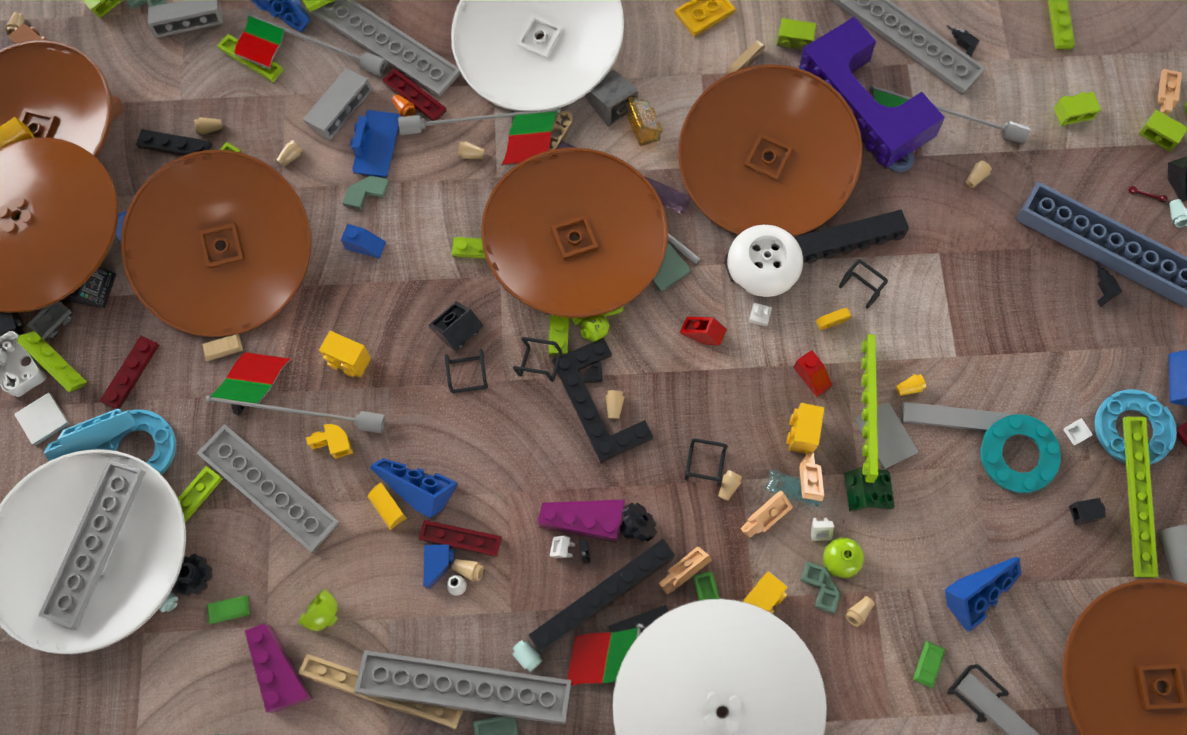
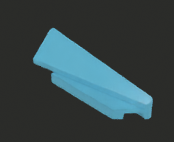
[44,409,136,461]

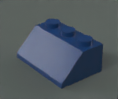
[1169,350,1187,407]

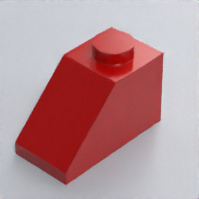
[680,316,727,346]
[793,350,832,397]

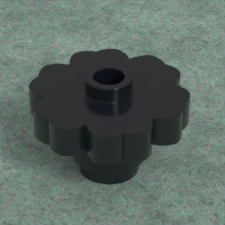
[620,503,657,542]
[174,554,213,596]

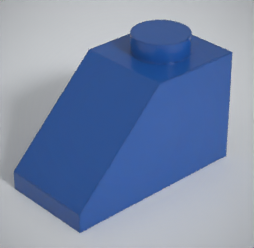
[341,224,386,259]
[423,544,454,589]

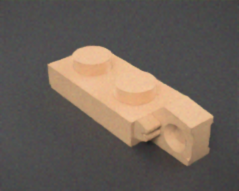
[1158,69,1182,116]
[799,452,824,501]
[741,491,793,538]
[659,547,712,595]

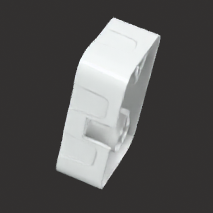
[0,331,47,397]

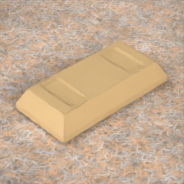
[202,334,243,362]

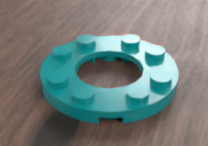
[980,414,1061,493]

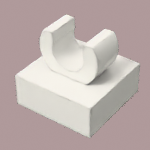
[749,303,772,327]
[1063,418,1093,446]
[810,518,834,541]
[550,536,575,559]

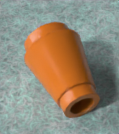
[392,94,416,117]

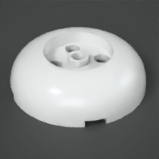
[727,225,803,297]

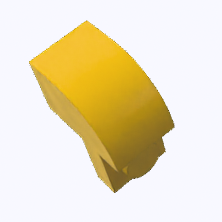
[306,424,353,459]

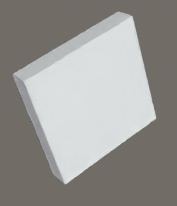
[14,393,70,446]

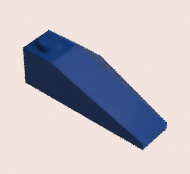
[251,0,311,32]
[370,458,458,518]
[945,557,1022,632]

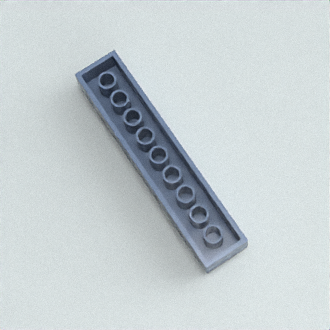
[1015,182,1187,308]

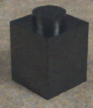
[1069,498,1106,525]

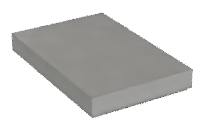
[854,402,919,470]

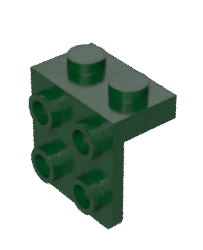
[844,467,894,512]

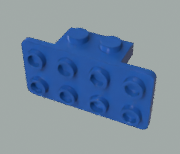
[350,110,401,178]

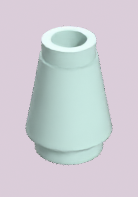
[1170,199,1187,228]

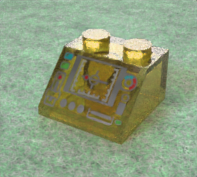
[628,97,662,146]

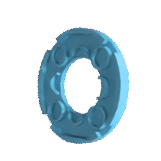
[1094,389,1177,465]
[95,410,176,475]

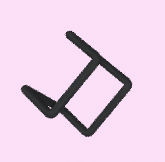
[839,259,888,309]
[513,337,562,382]
[444,349,488,393]
[684,438,728,486]
[947,664,1009,722]

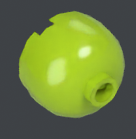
[823,538,864,579]
[298,589,338,631]

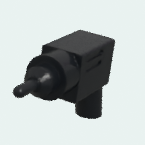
[947,25,980,57]
[1095,262,1122,307]

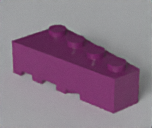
[538,500,625,543]
[245,623,313,713]

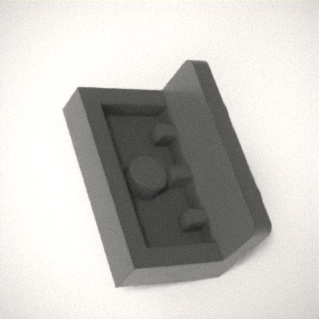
[27,301,74,341]

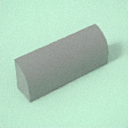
[148,0,223,38]
[303,68,373,141]
[1158,524,1187,584]

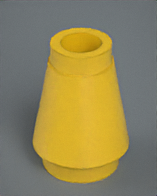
[895,374,927,396]

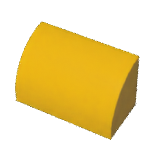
[0,117,35,148]
[368,482,407,530]

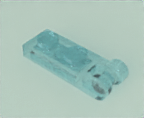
[765,470,824,506]

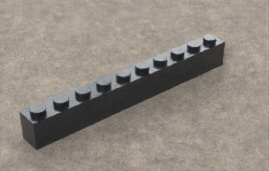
[724,209,909,282]

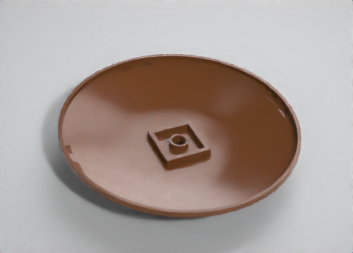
[0,40,112,158]
[678,64,862,237]
[0,138,118,313]
[481,148,668,318]
[121,150,311,337]
[1062,579,1187,735]

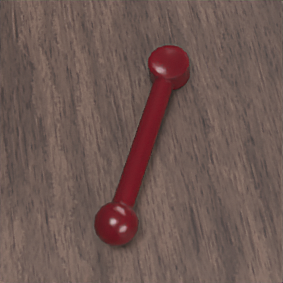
[1128,186,1168,202]

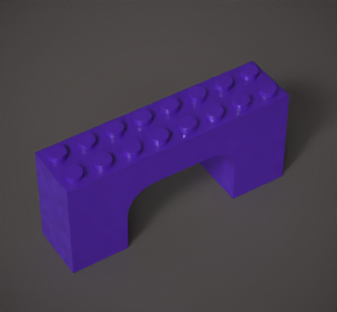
[799,16,945,169]

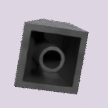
[585,70,638,127]

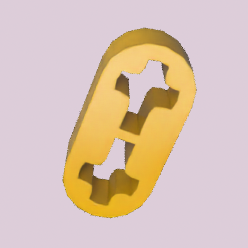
[816,308,852,330]

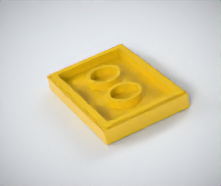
[674,0,736,37]

